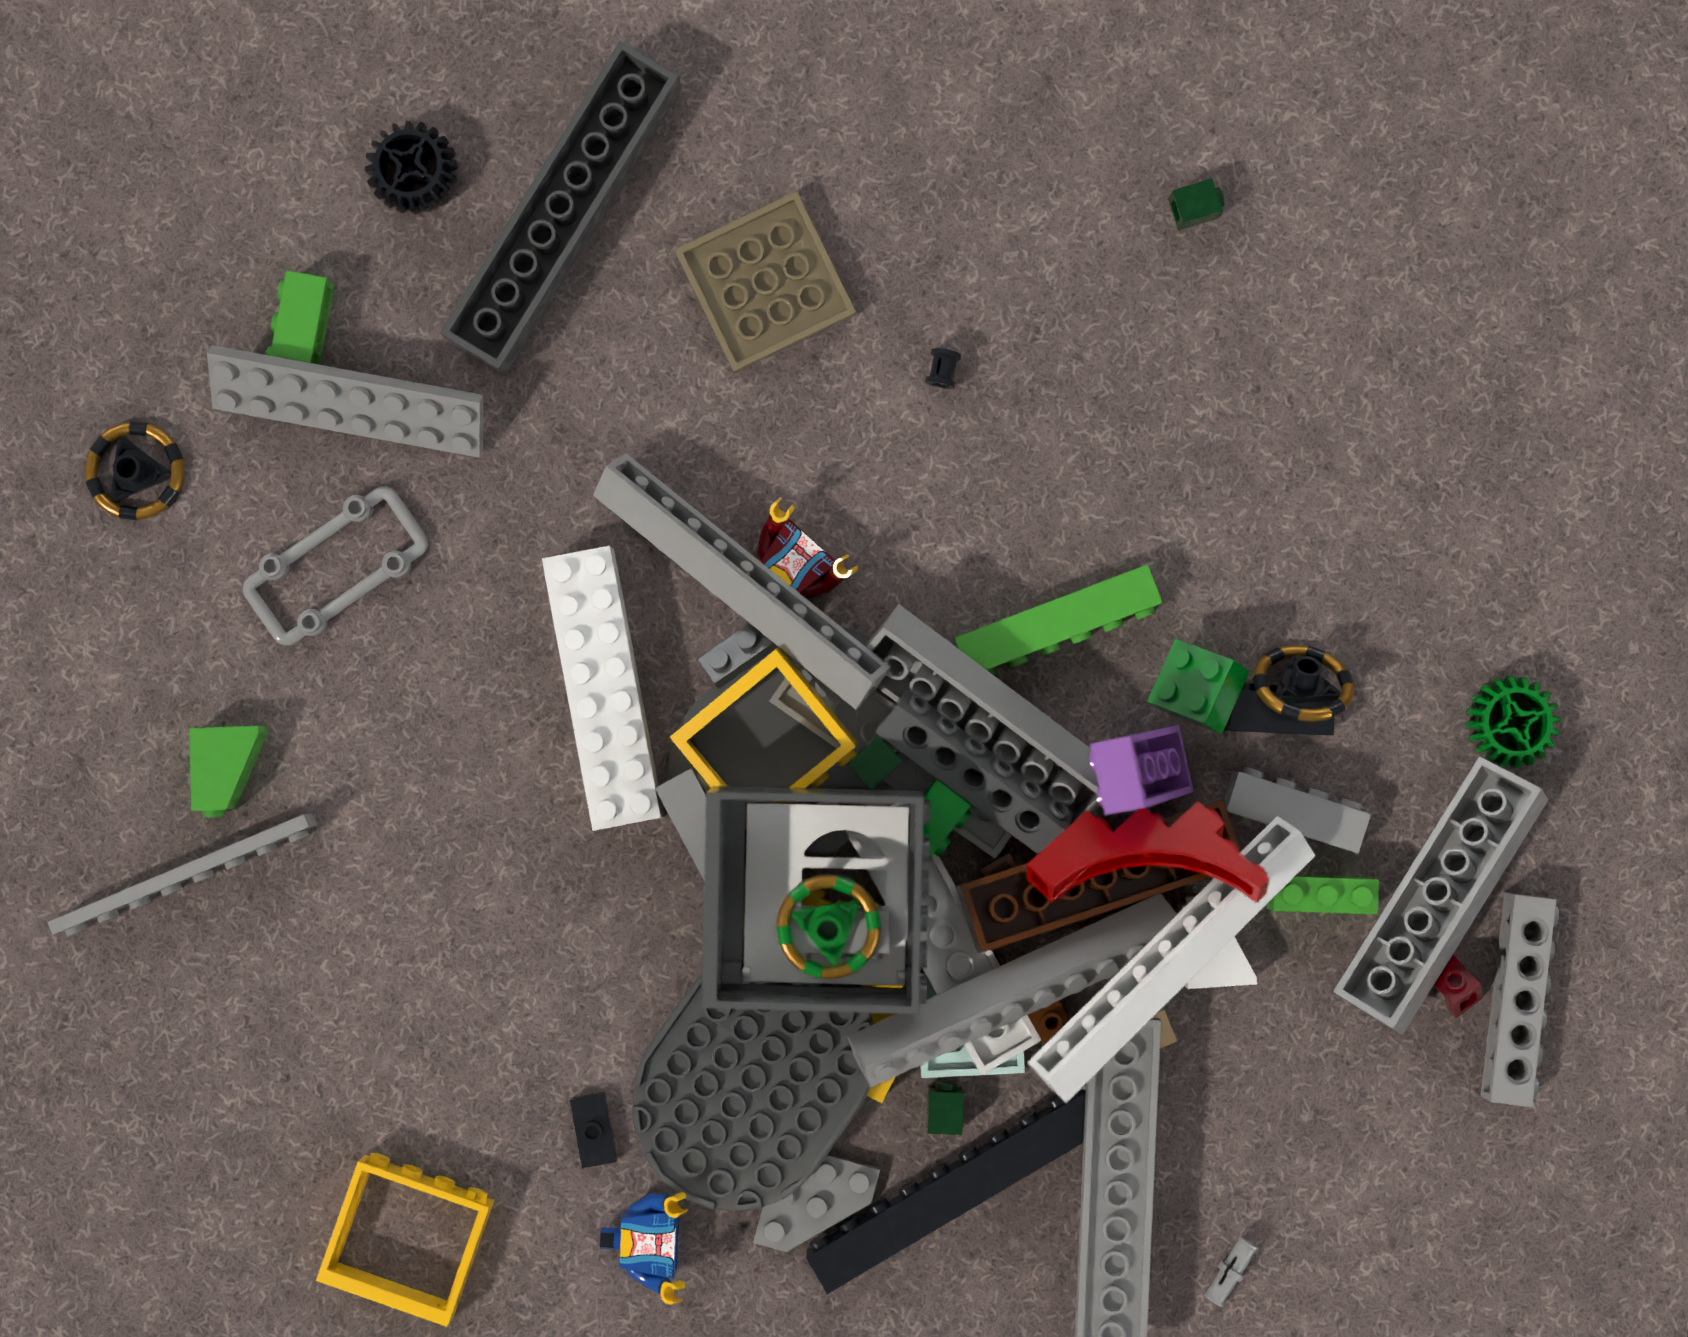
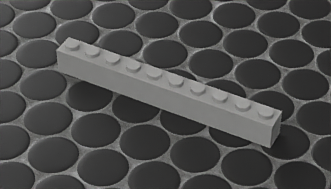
[593,454,890,709]
[848,894,1177,1088]

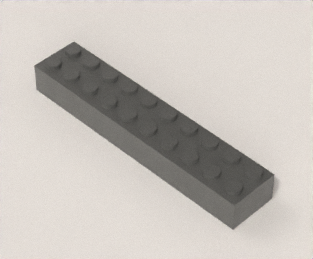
[440,41,682,376]

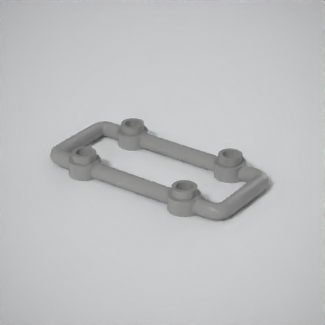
[243,486,428,646]

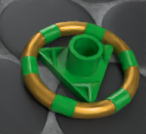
[776,875,881,979]

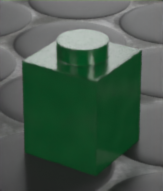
[1168,178,1225,231]
[847,735,902,790]
[926,1081,964,1135]

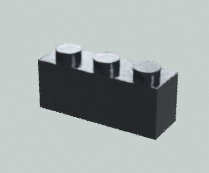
[1224,683,1335,735]

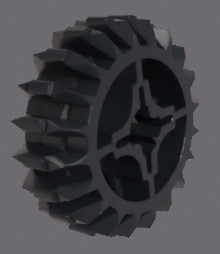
[365,120,459,215]

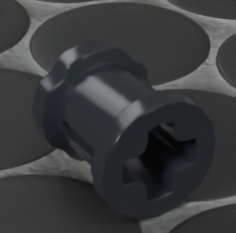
[925,348,962,389]

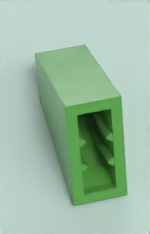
[189,726,268,817]

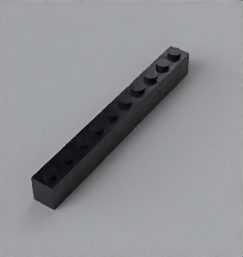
[806,1084,1086,1294]

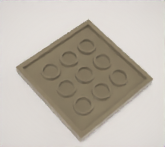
[674,191,856,374]

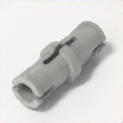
[1203,1236,1259,1308]

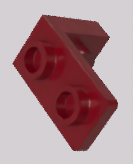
[1434,955,1483,1018]

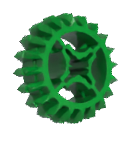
[1464,676,1562,768]

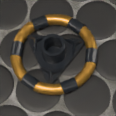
[85,421,185,521]
[1252,645,1355,721]

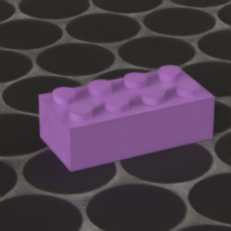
[1089,725,1194,815]

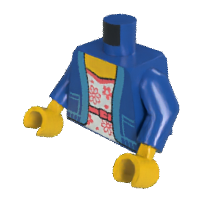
[600,1192,688,1305]

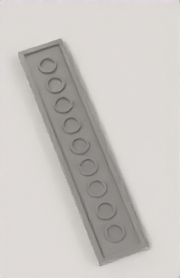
[1075,1018,1161,1337]

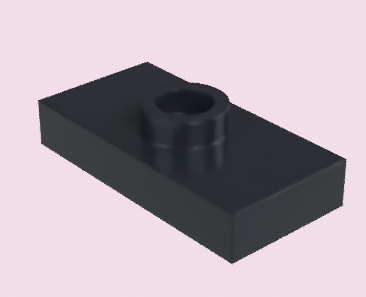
[570,1092,617,1168]

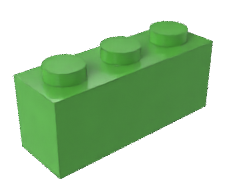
[265,270,335,365]
[1265,875,1379,914]

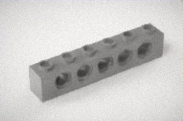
[1481,892,1559,1107]

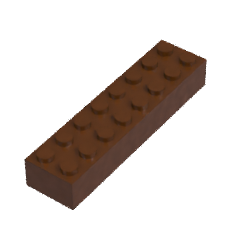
[956,799,1241,953]

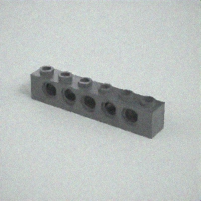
[875,689,1074,854]

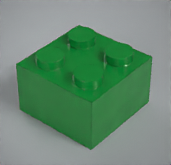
[1147,639,1250,734]

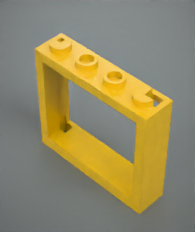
[670,647,859,831]
[316,1153,495,1327]

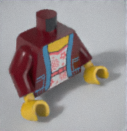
[757,497,858,599]

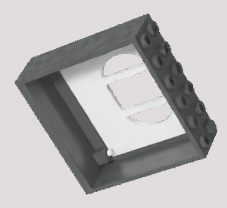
[702,786,930,1014]

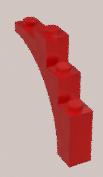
[1027,801,1270,903]

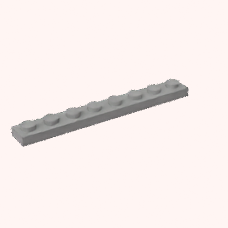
[47,813,317,937]

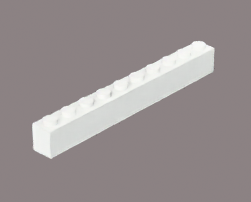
[1027,816,1315,1103]

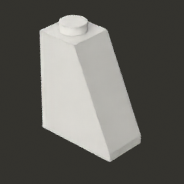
[1177,895,1257,989]

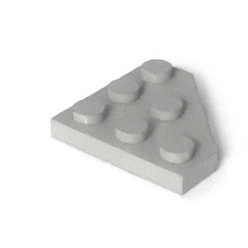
[753,1153,880,1252]

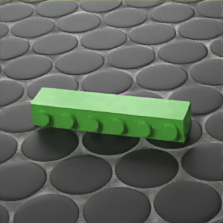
[953,564,1163,675]

